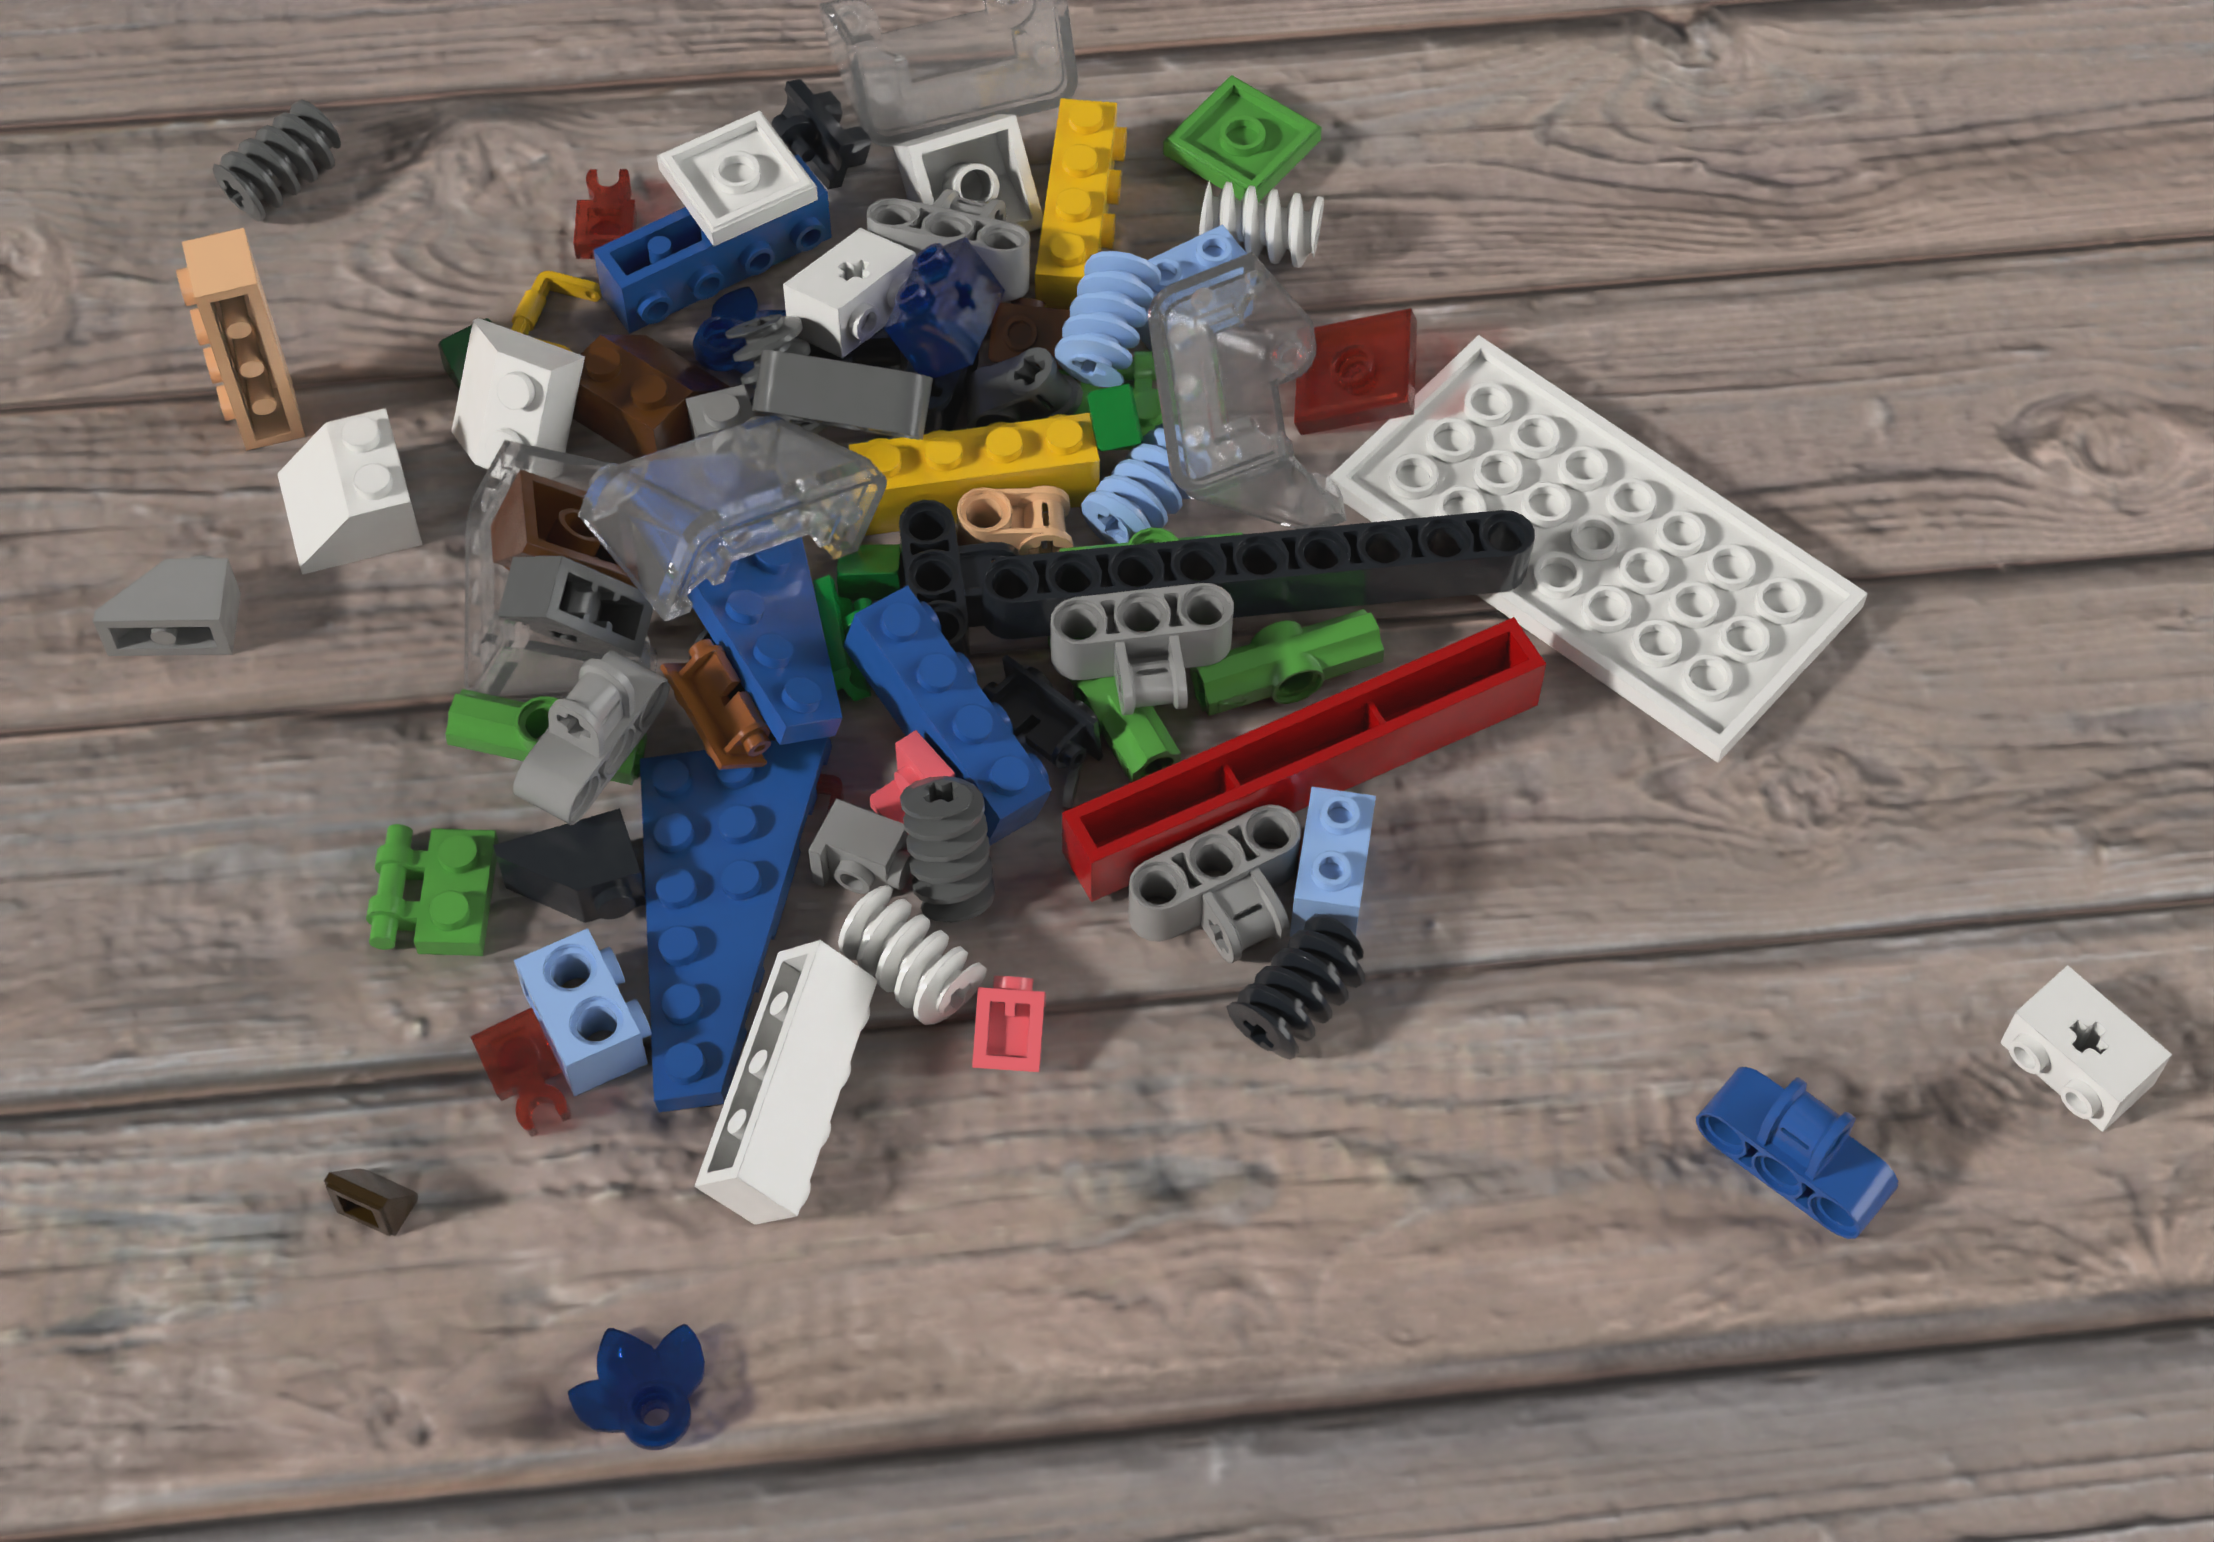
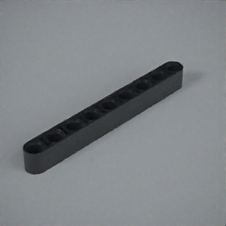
[982,510,1535,639]

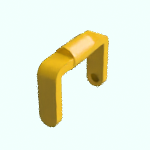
[511,271,602,352]

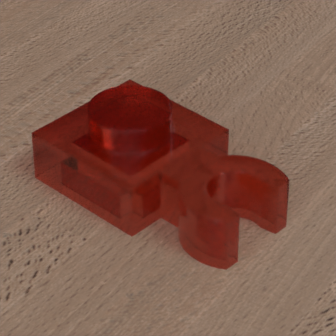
[573,169,637,259]
[470,1007,571,1137]

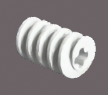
[1199,180,1324,268]
[838,885,987,1025]

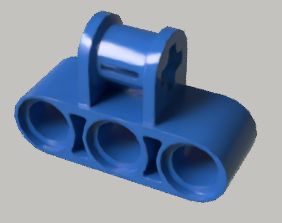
[1696,1067,1898,1239]

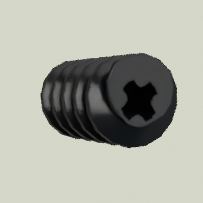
[1226,914,1365,1060]

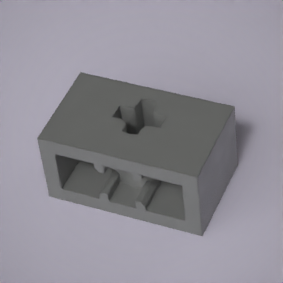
[498,556,656,657]

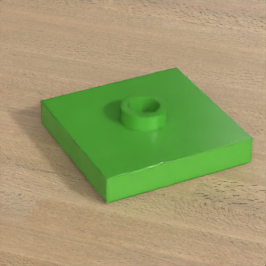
[1163,75,1322,203]

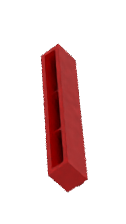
[1062,617,1546,902]

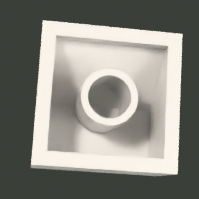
[893,114,1043,232]
[451,318,585,479]
[277,408,423,575]

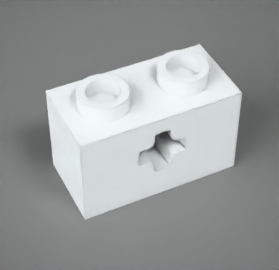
[783,227,919,358]
[2000,965,2172,1132]

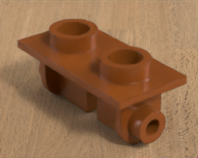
[660,639,771,770]

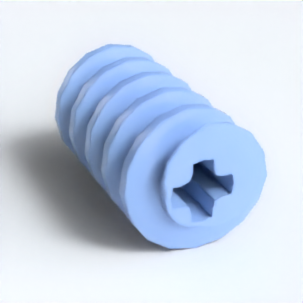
[1055,251,1161,388]
[1081,423,1212,544]

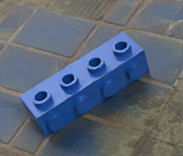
[593,154,832,334]
[843,585,1052,846]

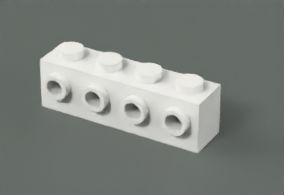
[694,940,878,1225]

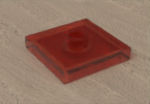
[1294,308,1417,435]

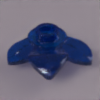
[693,286,786,374]
[568,1324,705,1450]

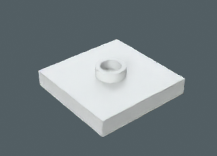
[657,110,818,246]

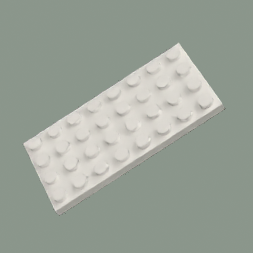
[1327,335,1868,763]

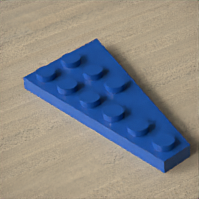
[617,451,843,745]
[640,737,832,1112]

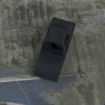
[899,500,1019,661]

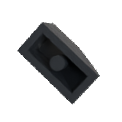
[493,808,646,923]

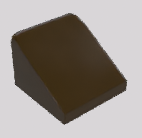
[324,1168,418,1236]

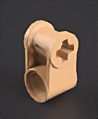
[956,485,1074,563]

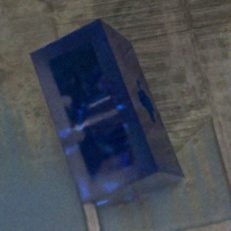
[884,237,1005,379]

